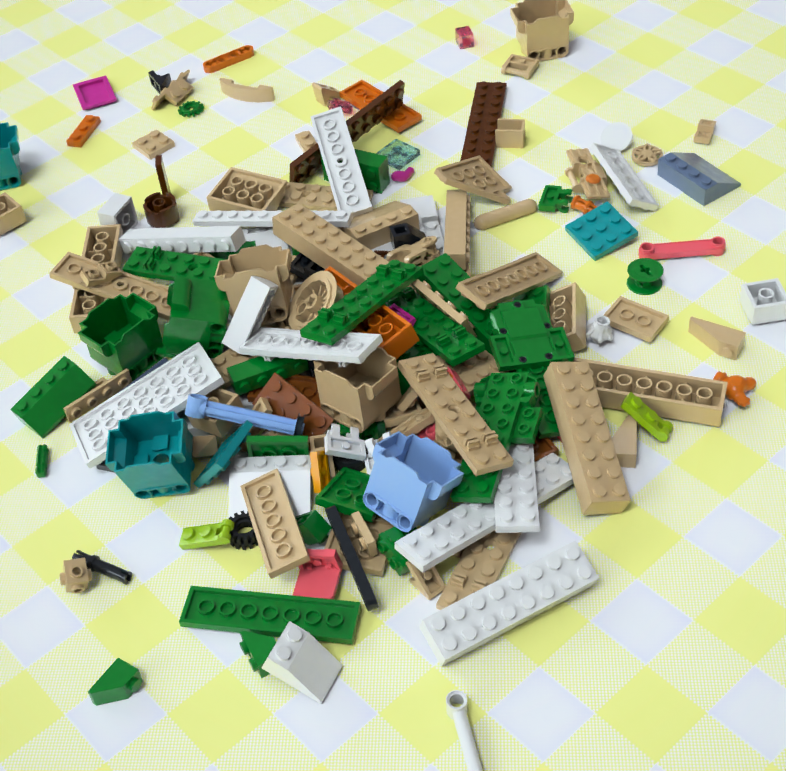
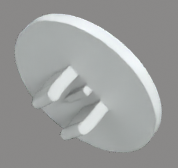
[600,122,633,152]

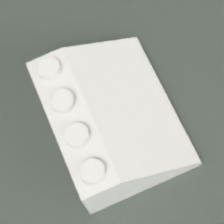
[228,455,313,518]

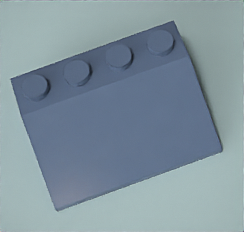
[657,152,741,206]

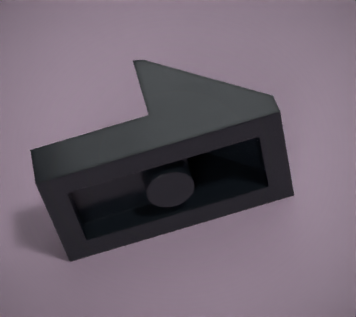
[148,70,171,94]

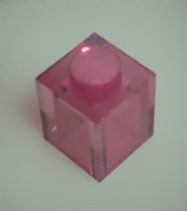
[455,26,474,50]

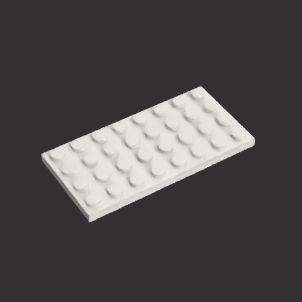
[69,342,225,469]

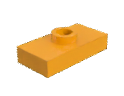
[310,450,330,493]

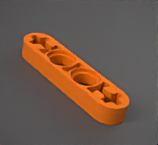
[203,45,254,73]

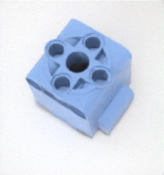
[363,431,464,532]

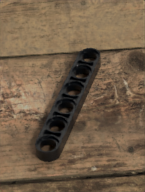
[325,505,379,612]

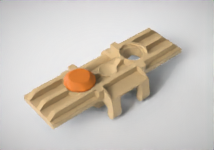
[565,148,611,199]

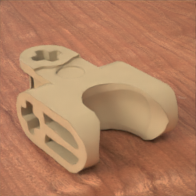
[386,236,440,267]

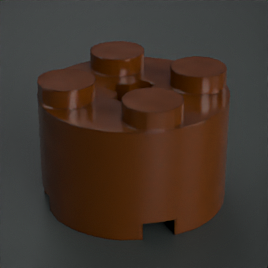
[143,192,179,228]

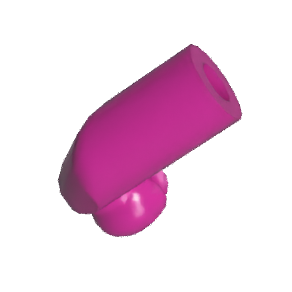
[391,167,414,182]

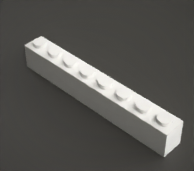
[119,226,246,254]

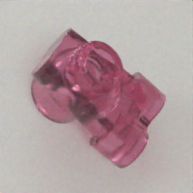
[327,98,353,114]

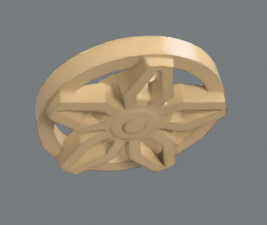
[632,143,663,166]

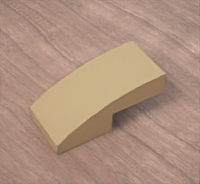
[693,119,717,144]

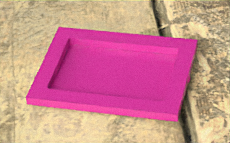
[72,75,117,110]

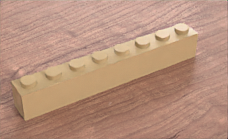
[444,189,471,270]

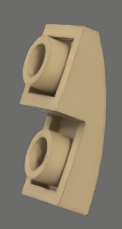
[80,261,122,287]

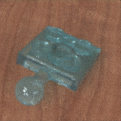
[376,139,420,170]

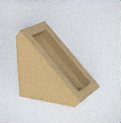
[192,435,218,458]

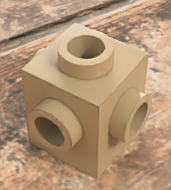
[59,558,92,594]

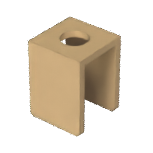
[495,118,525,149]

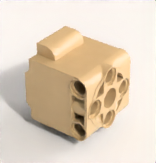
[510,0,574,62]
[214,244,292,325]
[314,346,402,433]

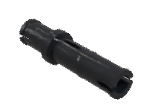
[72,550,132,585]

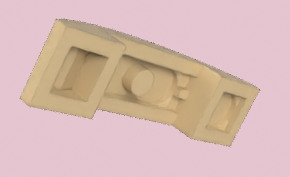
[219,78,275,103]

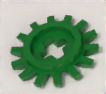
[178,101,205,117]

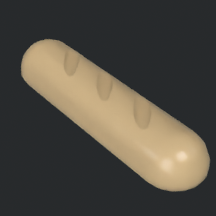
[474,199,537,230]

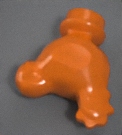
[713,371,756,407]

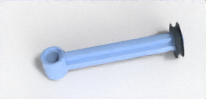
[185,394,305,436]

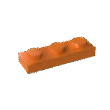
[66,115,101,148]

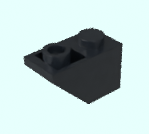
[389,223,426,249]

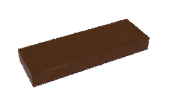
[155,155,171,194]

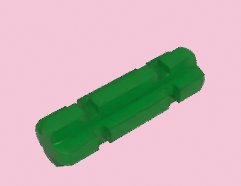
[35,444,49,478]

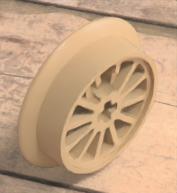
[288,271,344,330]

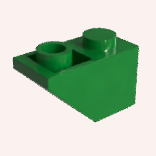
[239,631,276,678]

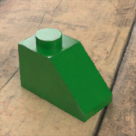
[296,510,332,546]
[88,658,143,706]

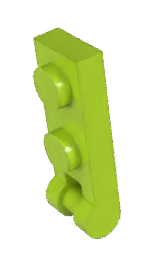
[620,392,673,442]
[178,519,235,550]

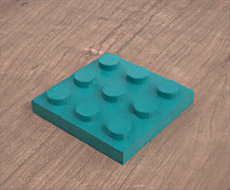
[565,201,638,261]
[193,420,253,488]

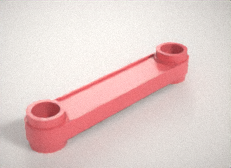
[638,236,726,260]

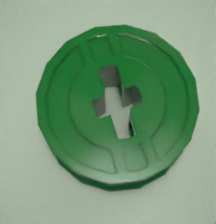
[626,258,664,295]

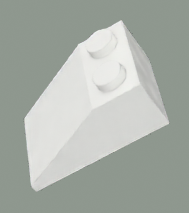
[262,621,343,704]

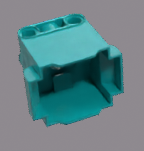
[0,122,22,191]
[105,411,195,499]

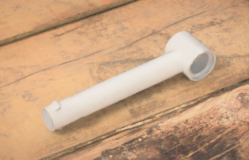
[446,690,483,771]

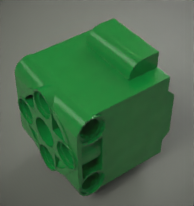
[162,276,230,359]
[78,293,163,381]

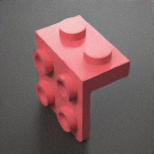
[293,549,343,599]

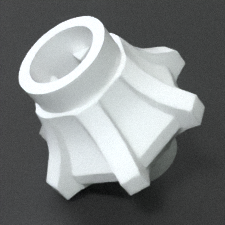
[586,315,613,344]

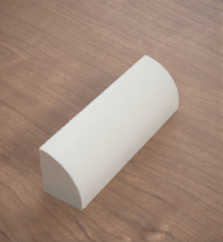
[222,276,278,354]

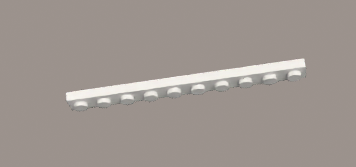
[192,210,354,227]

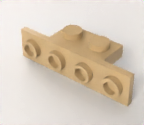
[151,69,194,110]
[63,368,132,423]

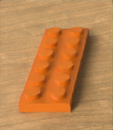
[339,80,422,133]

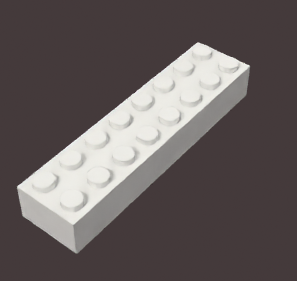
[419,540,599,667]

